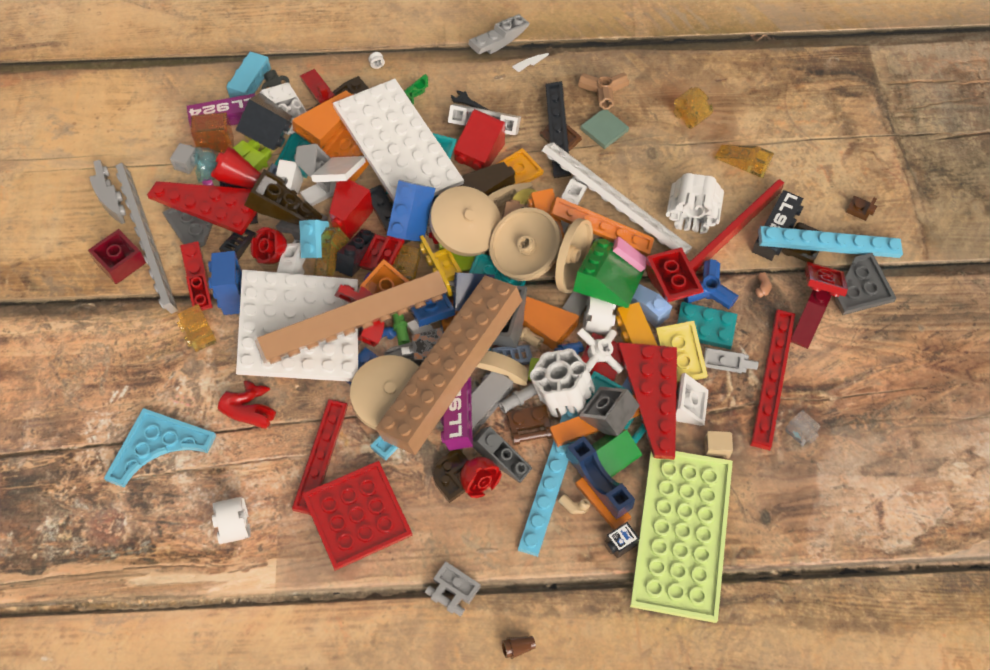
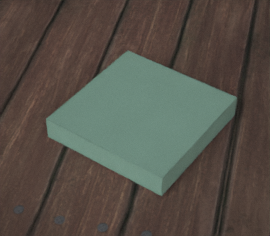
[580,109,629,149]

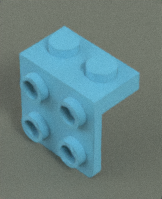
[299,220,331,258]

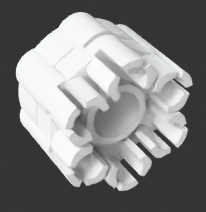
[666,173,724,234]
[530,349,595,417]

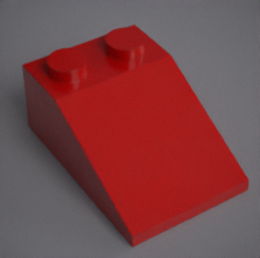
[645,247,704,302]

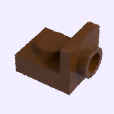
[846,196,877,221]

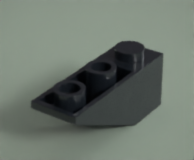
[335,229,378,277]

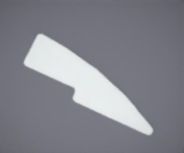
[512,53,549,72]

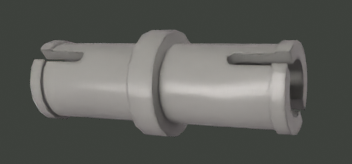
[498,384,537,413]

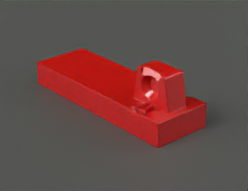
[300,69,335,105]

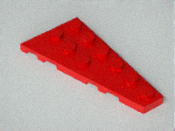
[147,181,257,235]
[617,342,677,460]

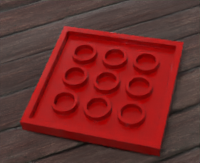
[302,461,413,571]

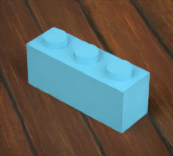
[227,51,271,98]

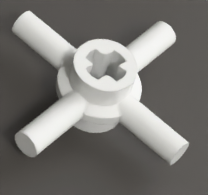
[577,328,624,374]

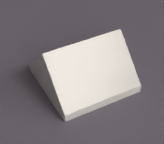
[676,373,708,426]

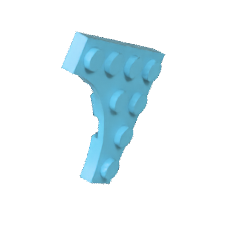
[104,408,216,488]

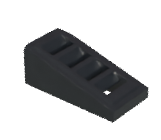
[219,229,256,260]

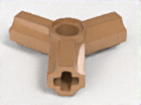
[578,72,629,110]

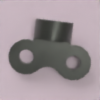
[262,70,290,90]

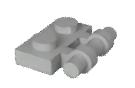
[425,561,481,617]

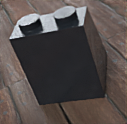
[236,93,292,151]

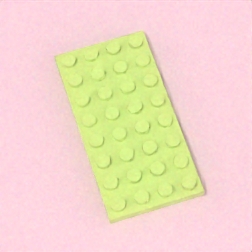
[630,451,733,623]

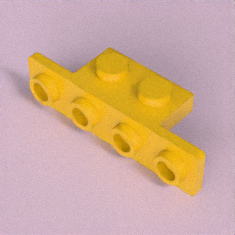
[419,235,462,297]

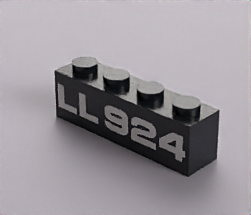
[752,190,804,261]

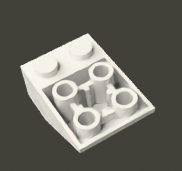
[260,82,307,135]

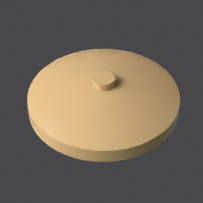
[429,186,501,256]
[489,207,562,281]
[555,218,593,294]
[350,355,419,430]

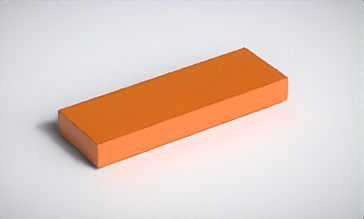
[575,477,631,530]

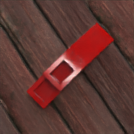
[180,241,213,312]

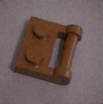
[507,405,553,445]

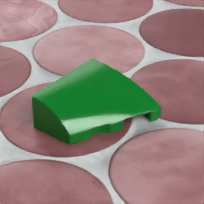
[403,74,428,104]

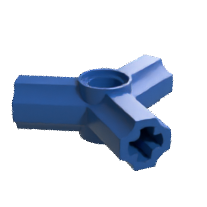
[683,259,739,309]

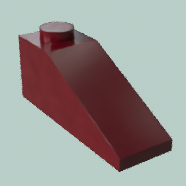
[791,290,832,349]

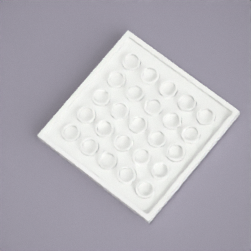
[236,270,358,382]

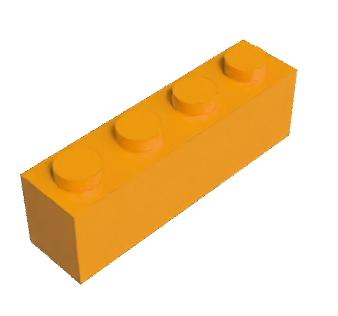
[615,302,658,346]

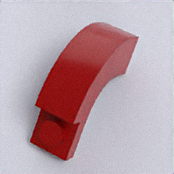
[334,285,385,347]

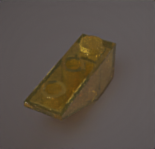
[715,145,774,178]
[313,227,350,277]

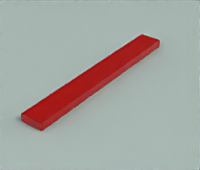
[690,179,785,273]
[750,309,795,451]

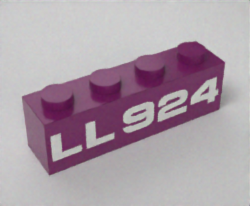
[187,93,255,132]
[441,377,473,450]

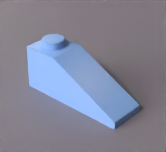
[630,284,672,328]

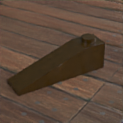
[244,169,323,225]

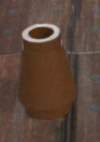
[502,636,536,659]

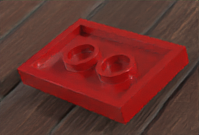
[805,261,848,297]

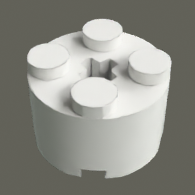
[583,296,616,335]
[212,497,251,544]

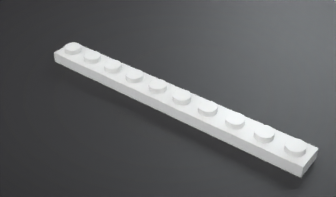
[542,142,692,254]

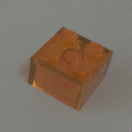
[191,112,234,154]

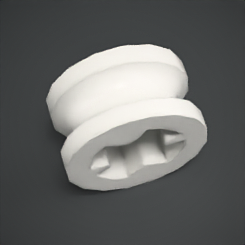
[368,52,385,69]

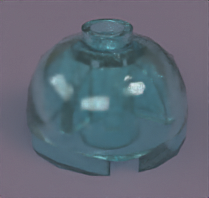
[194,147,218,182]

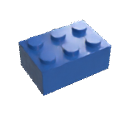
[208,251,242,315]

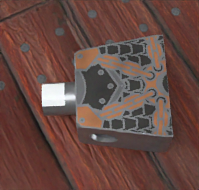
[401,328,443,366]

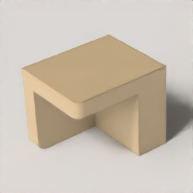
[704,431,733,459]

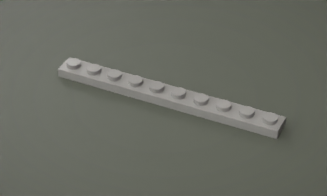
[116,163,178,314]

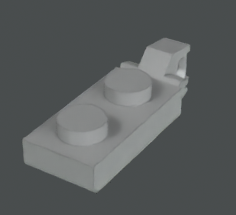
[703,347,759,373]

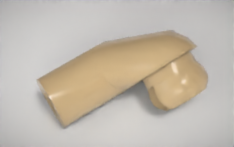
[558,494,590,514]

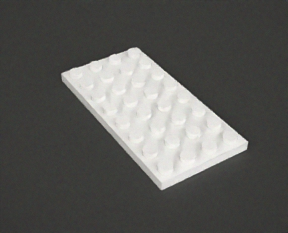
[333,79,464,201]

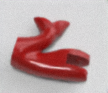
[218,380,276,429]

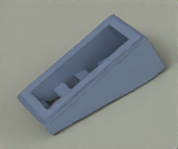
[492,345,533,365]

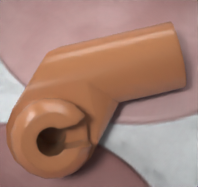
[755,272,772,298]

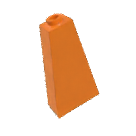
[292,91,354,148]
[523,296,580,350]

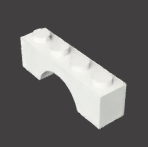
[448,104,521,135]

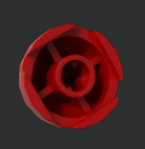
[251,227,287,264]
[460,456,502,498]

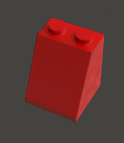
[454,109,505,171]
[329,179,373,242]

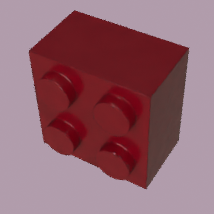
[88,229,146,284]

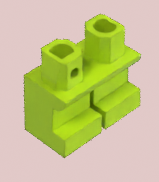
[233,139,272,171]

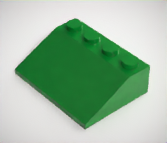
[573,238,645,308]

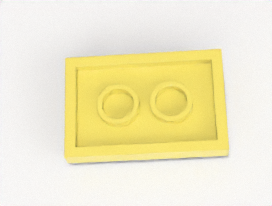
[656,321,708,383]

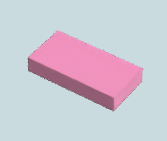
[613,237,646,272]

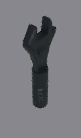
[451,91,491,111]

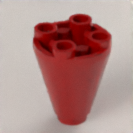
[211,147,261,189]

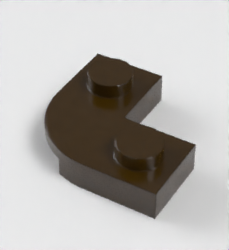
[433,449,468,503]

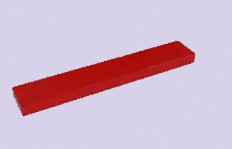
[292,399,348,515]

